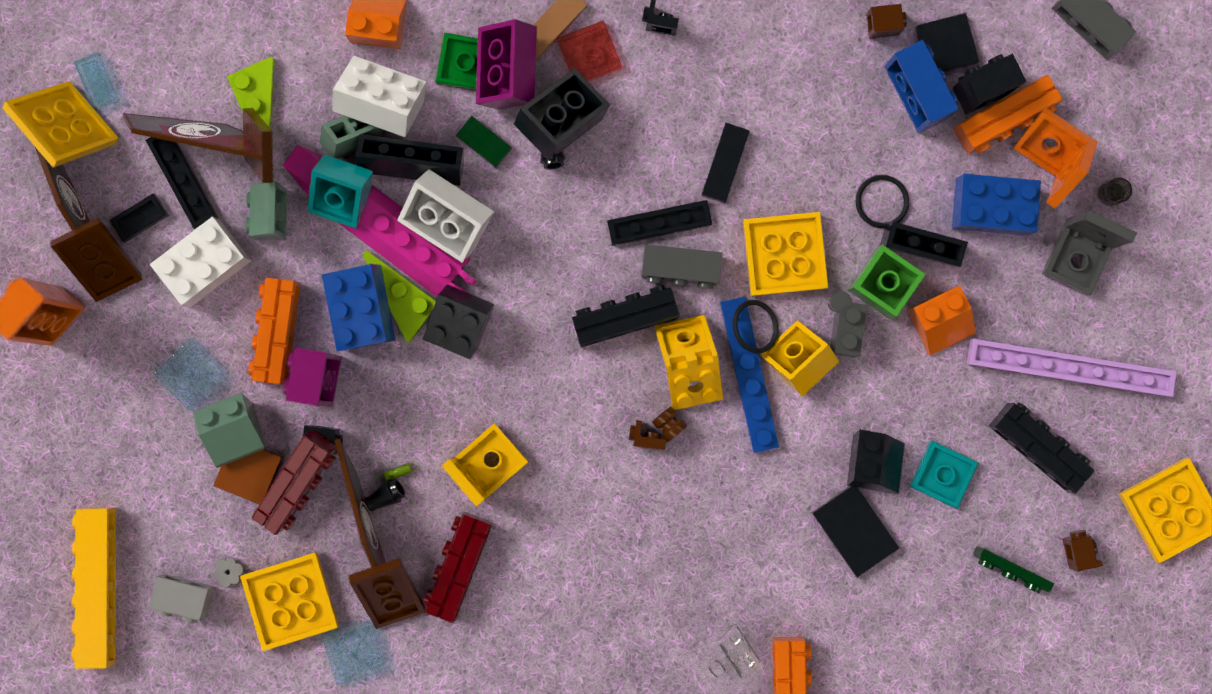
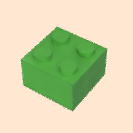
[848,245,926,319]

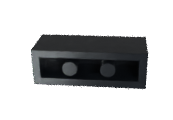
[880,221,968,267]

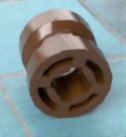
[652,406,687,442]

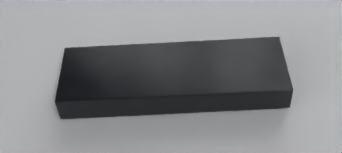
[701,123,750,204]

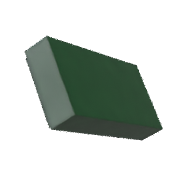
[456,116,512,168]

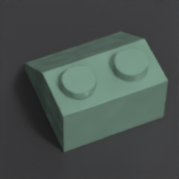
[245,181,287,240]
[193,393,266,468]

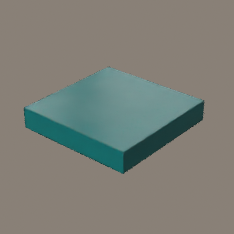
[909,440,979,509]

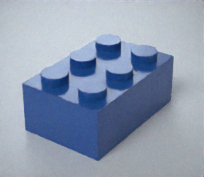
[884,40,958,134]
[952,174,1041,236]
[322,264,396,351]

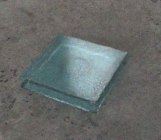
[153,338,228,411]
[322,619,388,686]

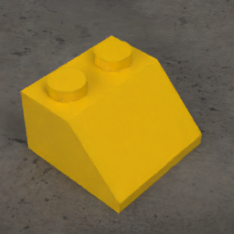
[760,320,839,397]

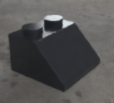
[847,429,905,494]

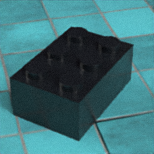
[514,68,610,161]

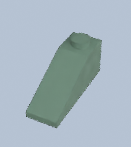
[319,116,386,159]

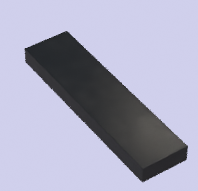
[145,137,218,229]
[607,200,712,246]

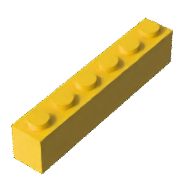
[71,507,116,669]

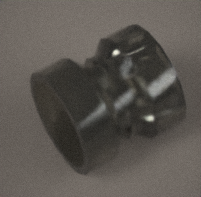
[1098,177,1132,207]

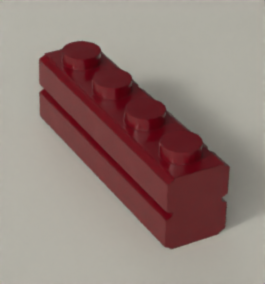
[252,430,336,535]
[422,512,493,623]

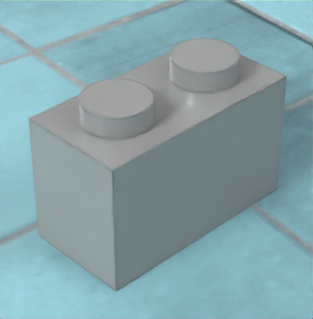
[148,574,215,623]

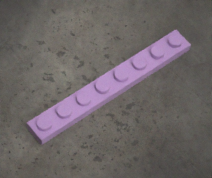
[967,339,1176,397]

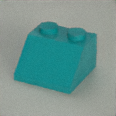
[307,154,373,229]

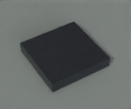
[915,13,979,72]

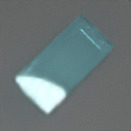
[74,52,120,110]

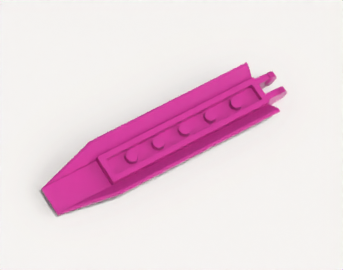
[283,145,478,297]

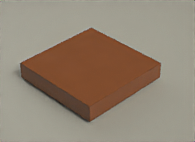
[213,449,283,504]

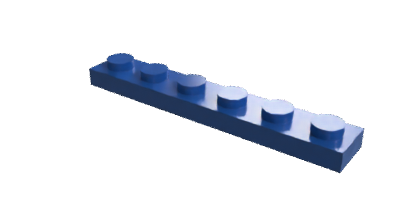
[720,297,779,453]

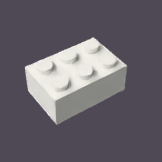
[332,55,426,137]
[397,170,494,263]
[150,217,251,308]

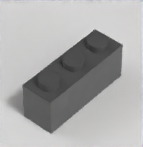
[1051,0,1136,60]
[641,244,723,289]

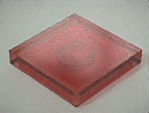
[556,20,622,82]

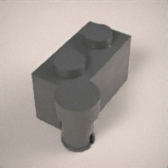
[828,291,867,358]

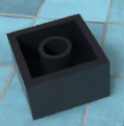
[953,54,1027,115]
[422,284,494,360]

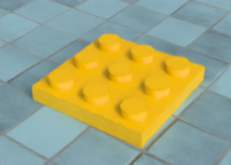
[2,81,119,168]
[742,212,828,297]
[1118,458,1212,563]
[240,552,339,652]

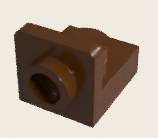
[629,420,666,450]

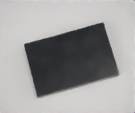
[812,486,899,578]

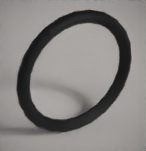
[856,175,909,228]
[733,300,778,354]

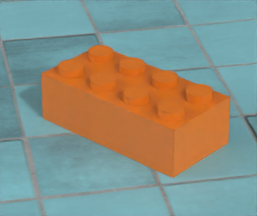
[0,277,86,346]

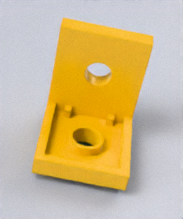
[655,315,723,410]
[441,423,528,507]

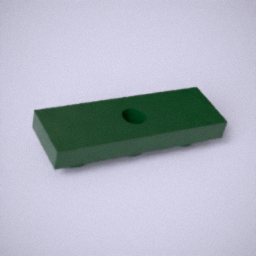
[973,546,1054,594]

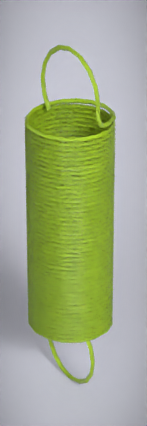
[377,462,419,482]

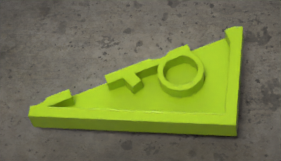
[227,56,275,129]
[362,250,436,343]

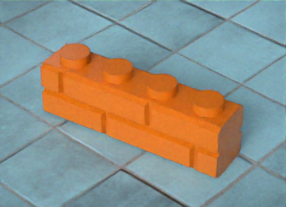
[953,75,1062,155]
[248,278,301,385]
[772,637,812,694]

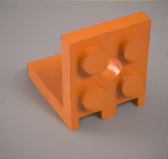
[1013,108,1098,208]

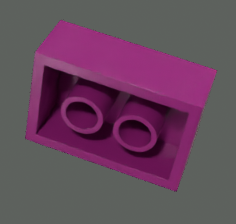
[476,19,537,110]
[283,347,342,407]

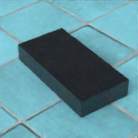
[109,193,169,243]

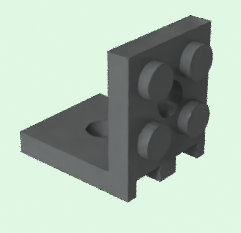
[1042,210,1137,296]

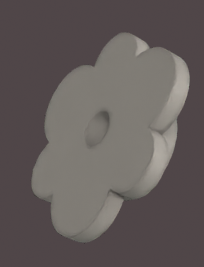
[213,557,244,587]

